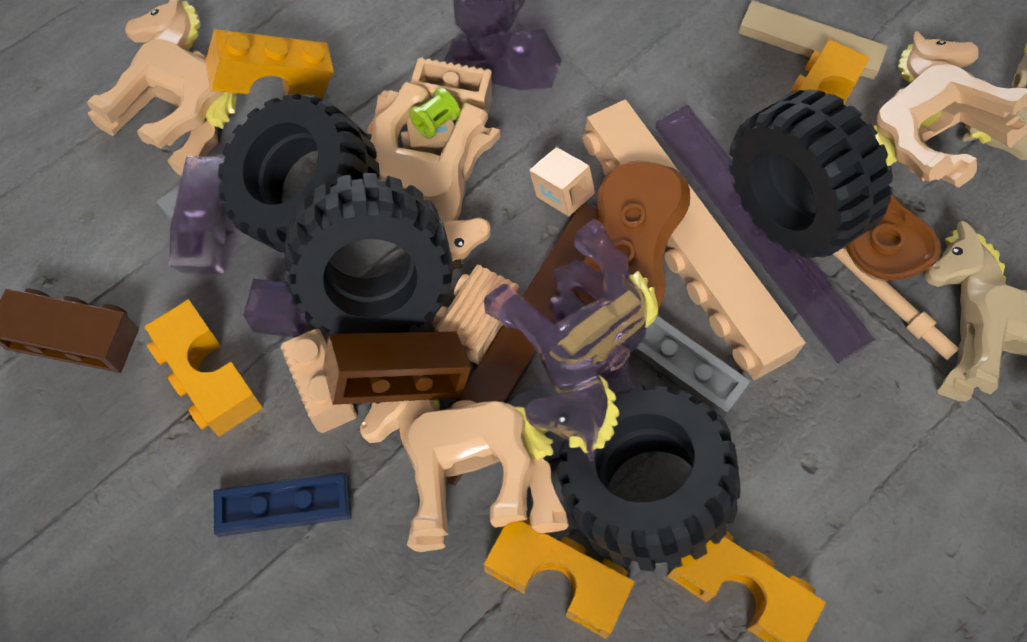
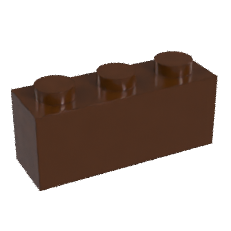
[0,288,139,373]
[323,331,471,405]

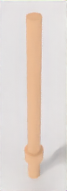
[833,246,959,360]

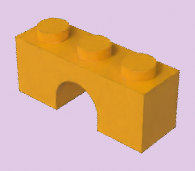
[205,29,334,99]
[790,39,870,104]
[144,299,263,437]
[484,516,635,639]
[667,531,826,642]

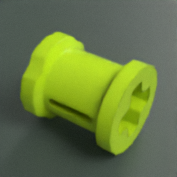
[409,88,460,139]

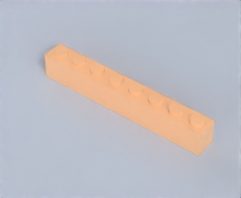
[583,99,806,381]

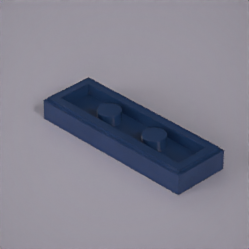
[213,472,351,537]

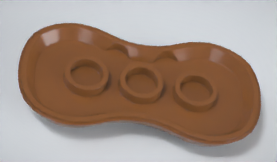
[571,161,690,327]
[846,194,941,281]

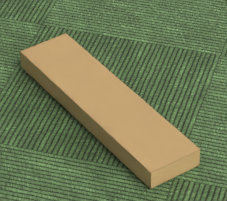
[738,0,888,80]

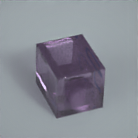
[243,278,310,338]

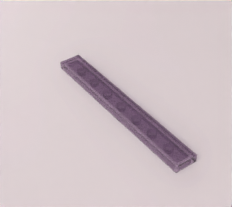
[655,105,875,364]

